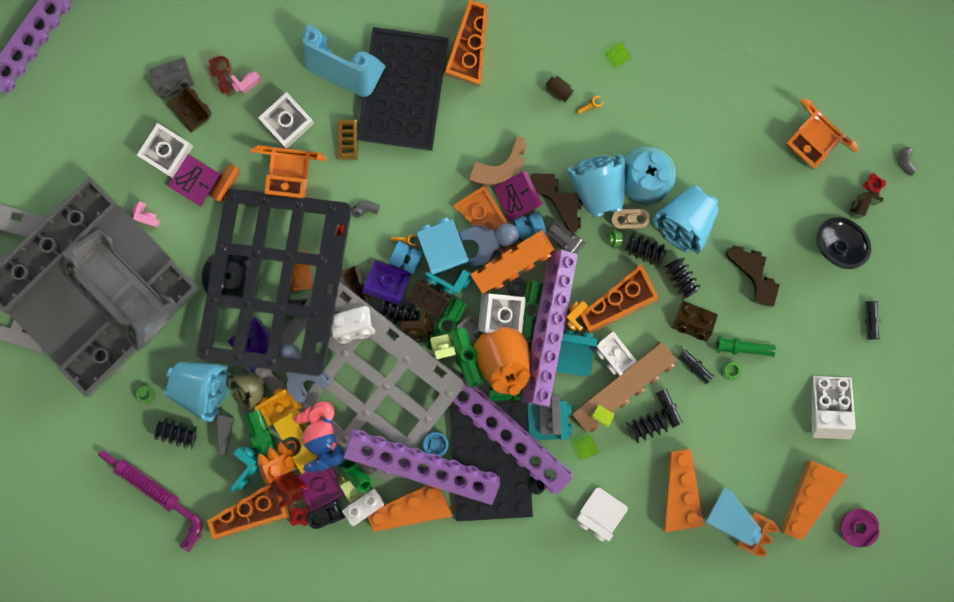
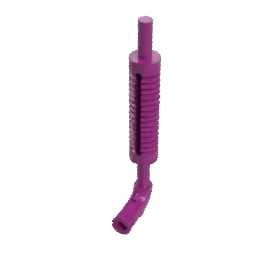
[98,450,203,552]

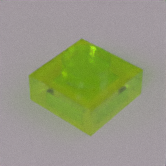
[605,42,632,69]
[574,435,599,460]

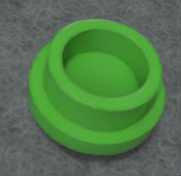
[607,229,622,249]
[722,361,742,380]
[135,384,155,404]

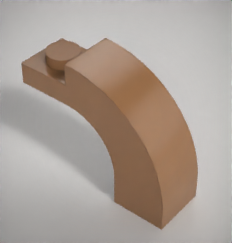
[469,136,527,186]

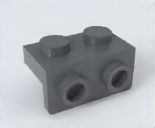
[149,57,194,97]

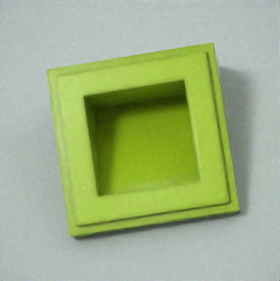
[591,405,614,427]

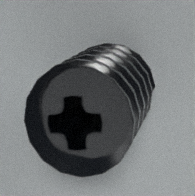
[624,232,667,268]
[662,257,701,301]
[379,300,421,324]
[625,409,668,444]
[154,418,197,450]

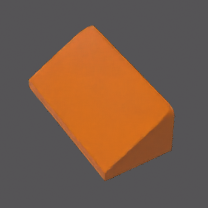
[210,164,241,202]

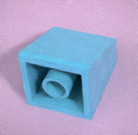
[417,218,469,276]
[707,487,762,546]

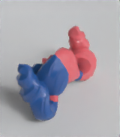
[293,401,345,473]

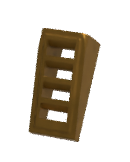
[338,120,358,160]

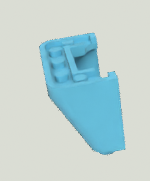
[302,24,385,97]

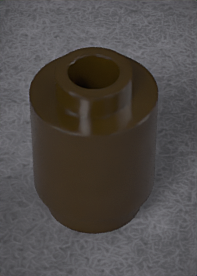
[545,75,574,103]

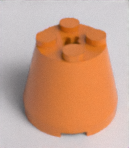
[473,327,530,395]

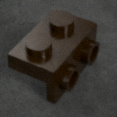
[167,85,212,133]
[849,190,884,219]
[340,265,369,303]
[406,279,451,319]
[672,301,718,342]
[401,310,434,343]

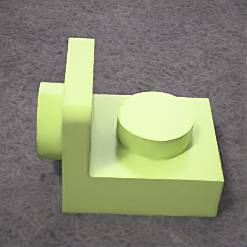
[430,334,456,359]
[338,474,366,503]

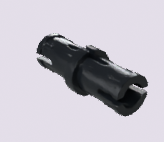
[865,301,881,340]
[678,349,714,384]
[656,388,683,428]

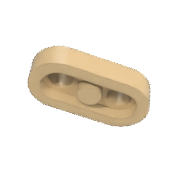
[611,209,650,229]

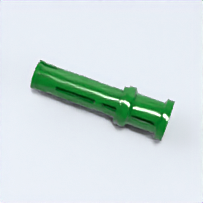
[716,336,776,357]

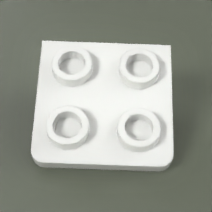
[576,487,628,541]

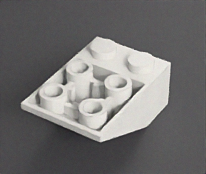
[811,376,856,439]

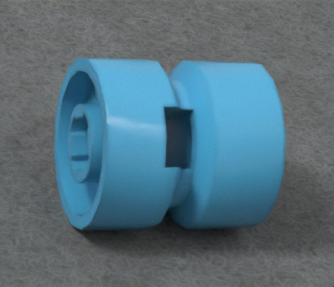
[514,211,547,243]
[389,241,424,274]
[423,432,449,456]

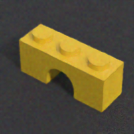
[273,410,319,474]

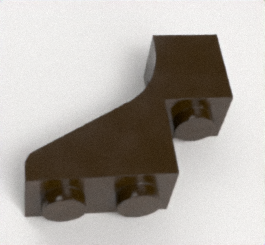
[531,173,581,233]
[726,245,780,307]

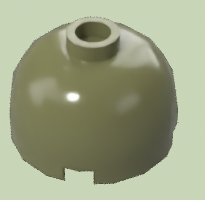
[227,371,264,410]

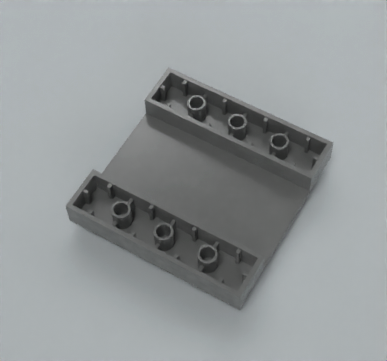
[0,177,201,397]

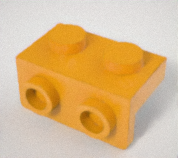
[565,301,588,332]
[254,387,302,426]

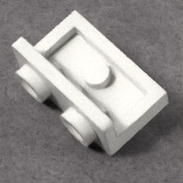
[332,306,375,344]
[595,332,637,376]
[342,489,384,526]

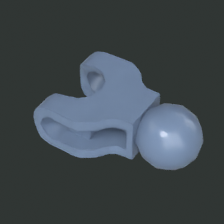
[458,223,519,268]
[279,343,331,404]

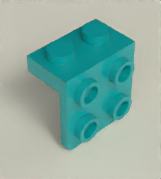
[423,270,471,295]
[556,330,597,377]
[528,400,572,440]
[230,446,259,493]

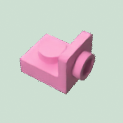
[230,72,262,95]
[132,201,160,228]

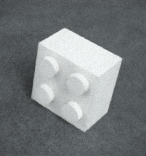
[258,92,315,149]
[137,123,194,178]
[477,293,525,333]

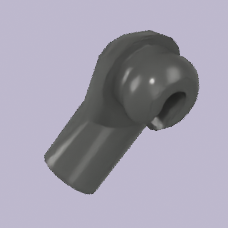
[898,146,917,176]
[352,201,380,218]

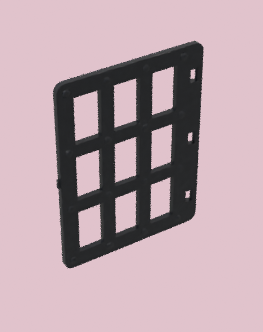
[196,189,352,376]

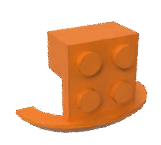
[785,99,858,170]
[250,145,326,198]

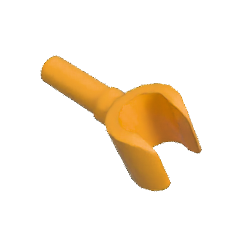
[577,96,603,114]
[391,234,418,246]

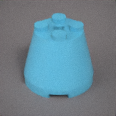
[624,147,676,204]
[567,154,625,217]
[652,185,719,254]
[164,362,231,422]

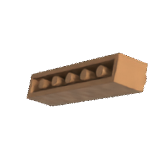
[571,342,677,433]

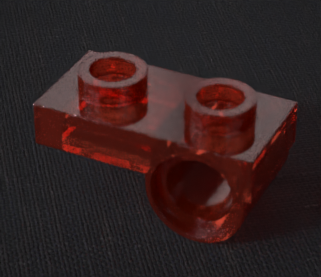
[208,56,235,97]

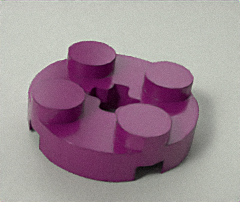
[839,508,880,547]

